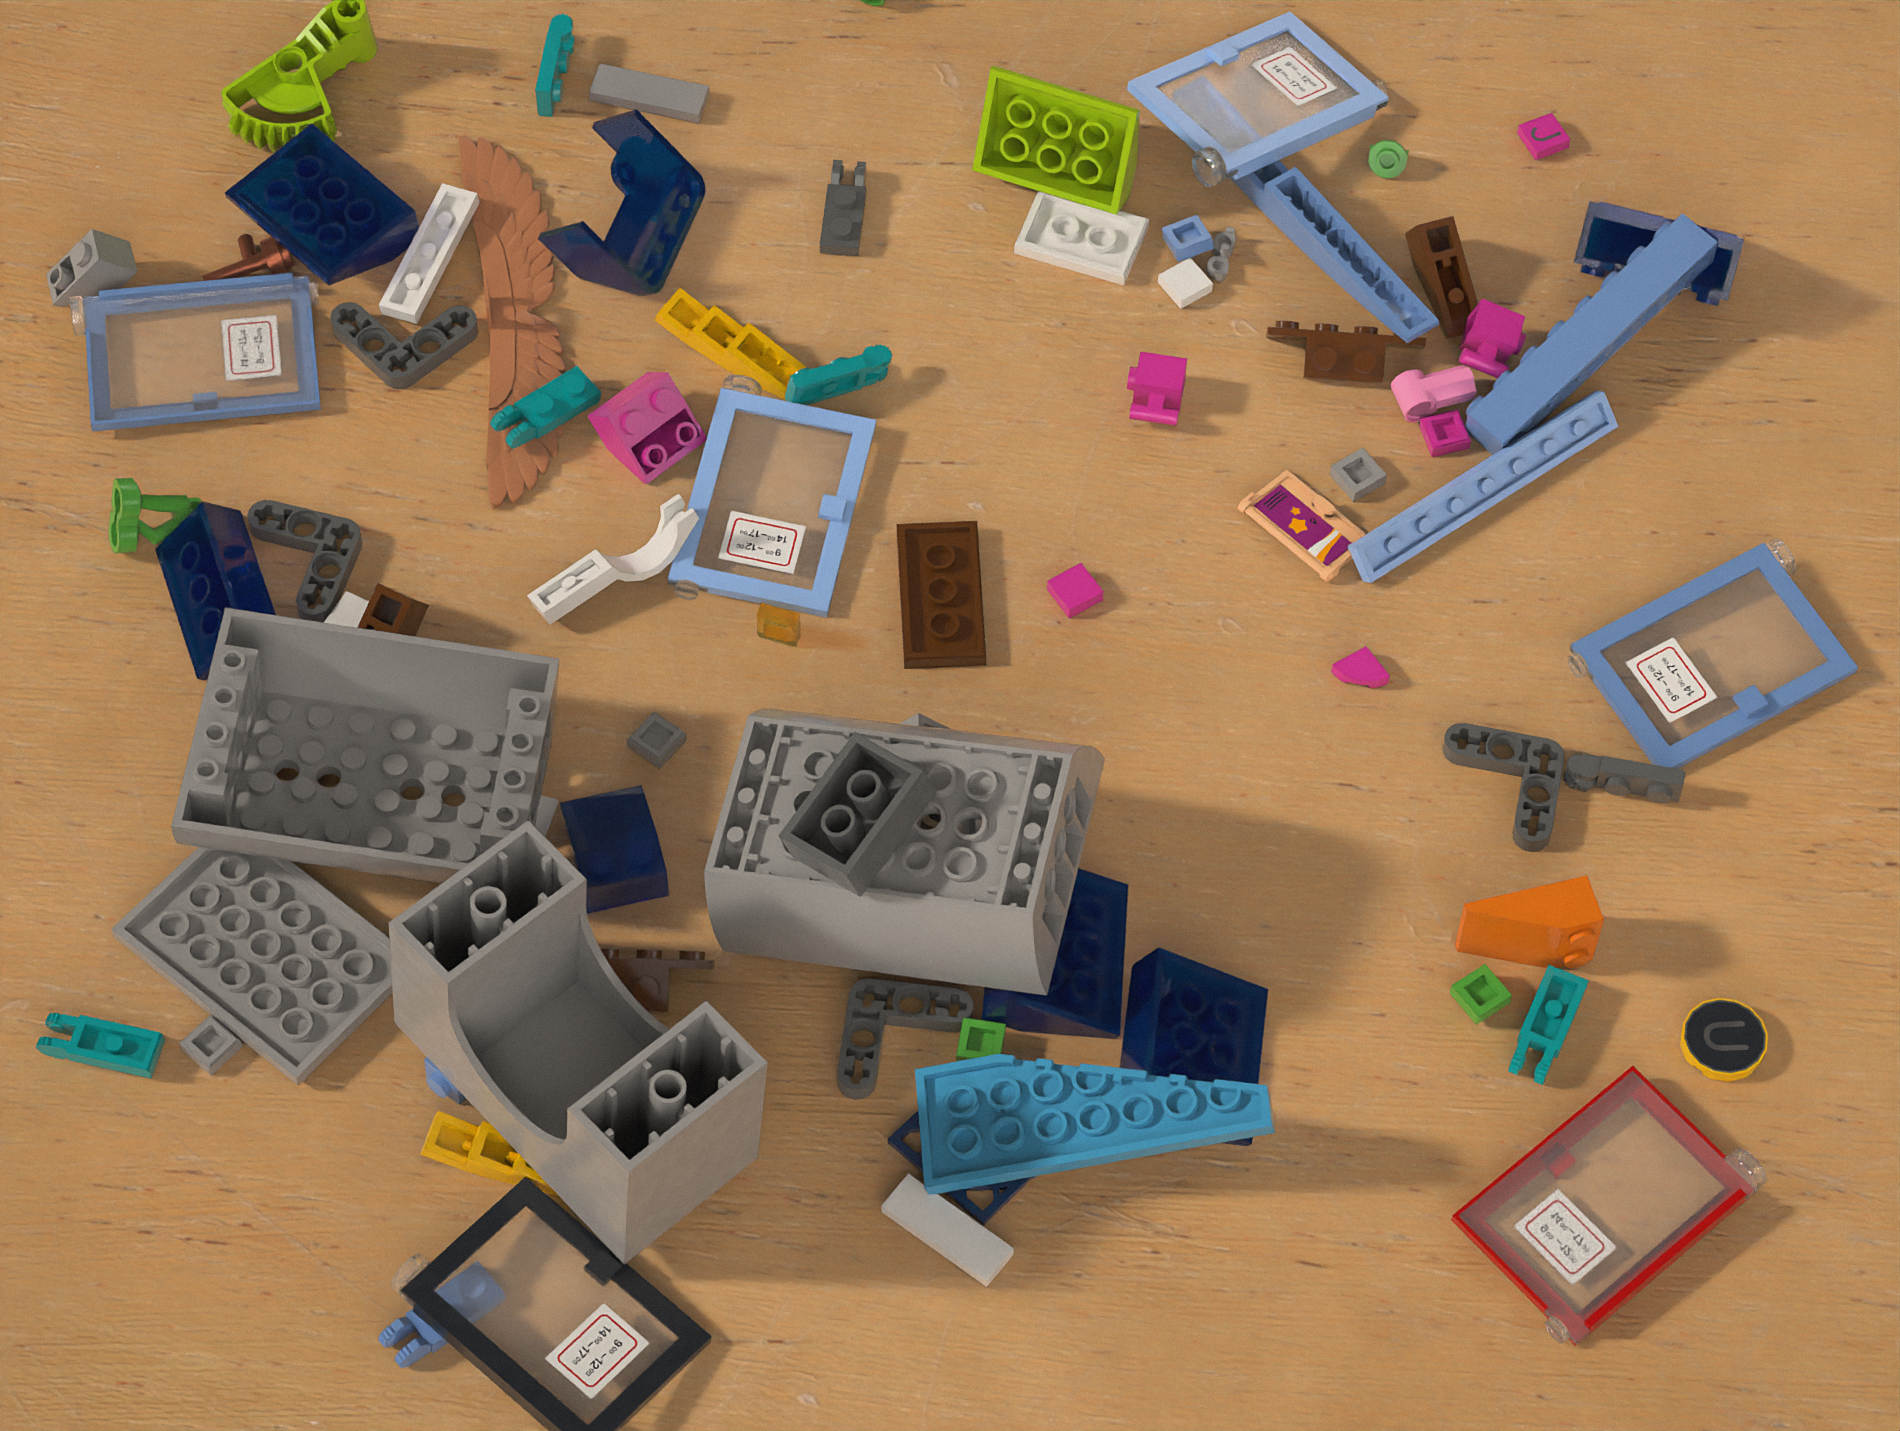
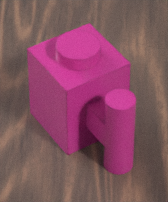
[1459,298,1526,378]
[1127,352,1187,426]

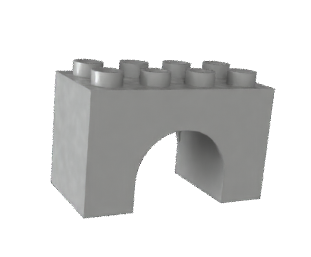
[389,820,768,1265]

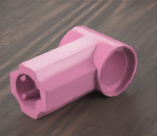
[1391,365,1477,423]

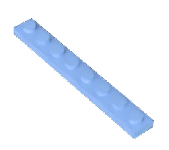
[1347,391,1619,583]

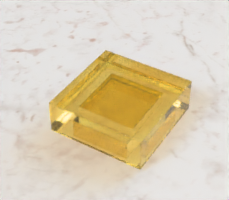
[756,602,801,647]

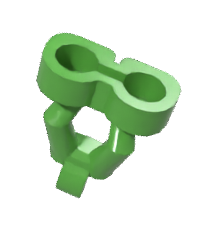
[109,478,208,554]

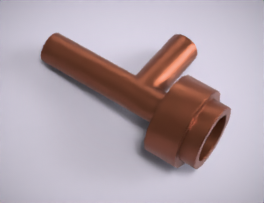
[202,234,295,281]

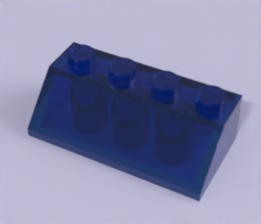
[155,501,276,680]

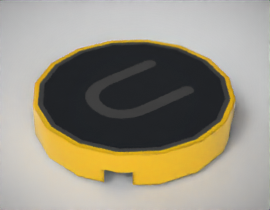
[1680,998,1768,1082]

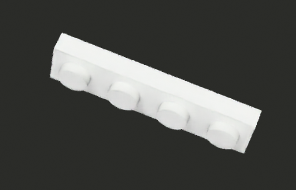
[379,183,480,324]

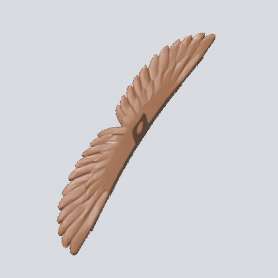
[458,136,566,509]

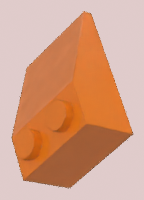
[1455,875,1604,969]

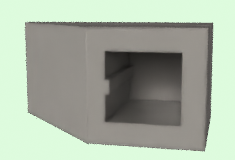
[46,229,137,307]

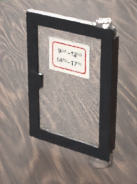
[390,1176,712,1431]

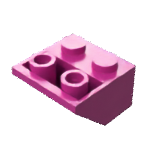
[587,372,707,484]

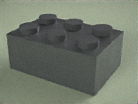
[779,732,936,897]

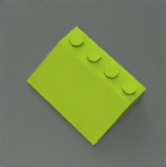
[972,66,1140,215]

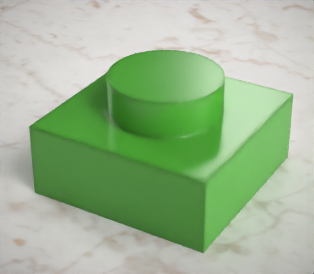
[1450,964,1512,1025]
[956,1018,1006,1062]

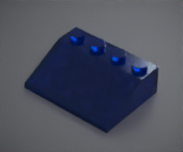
[225,123,419,286]
[982,868,1129,1039]
[1119,947,1268,1147]

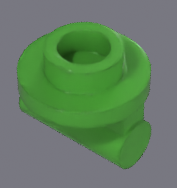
[1368,140,1409,178]

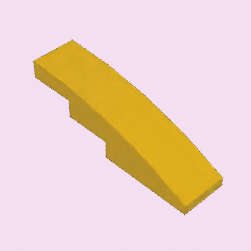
[654,288,807,400]
[420,1110,559,1196]

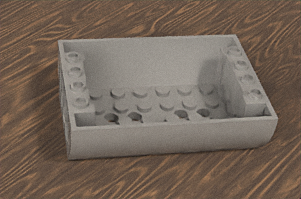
[171,608,559,884]
[704,708,1105,995]

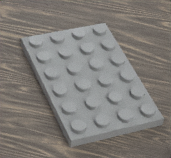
[111,847,393,1086]

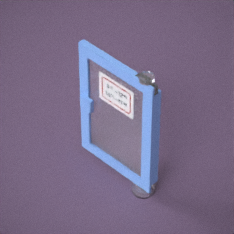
[1127,11,1389,187]
[668,375,876,618]

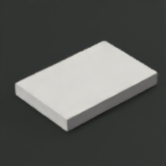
[1014,191,1149,286]

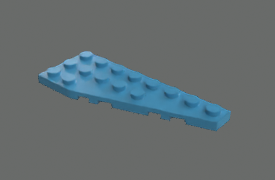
[915,1054,1275,1195]

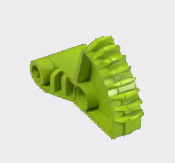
[221,0,378,155]

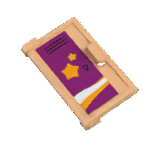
[1237,469,1366,583]

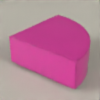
[1331,646,1390,688]

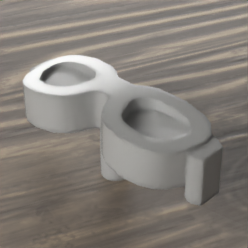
[1207,227,1236,282]

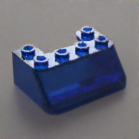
[1573,200,1745,306]

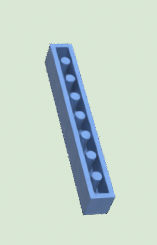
[1466,213,1718,455]

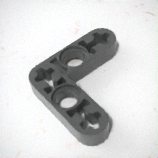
[330,302,478,389]
[247,500,362,623]
[1442,723,1564,852]
[837,978,973,1100]

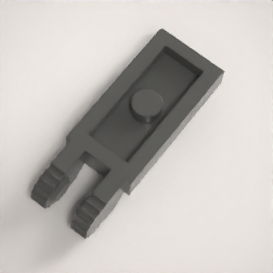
[820,160,866,256]
[1563,753,1685,803]

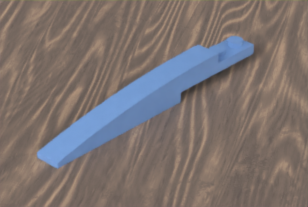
[1172,78,1439,343]

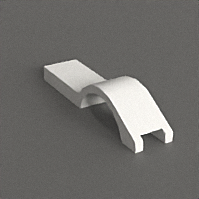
[527,494,699,625]

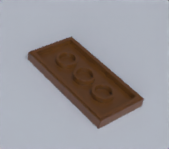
[896,521,986,669]

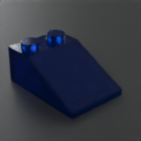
[560,785,669,914]

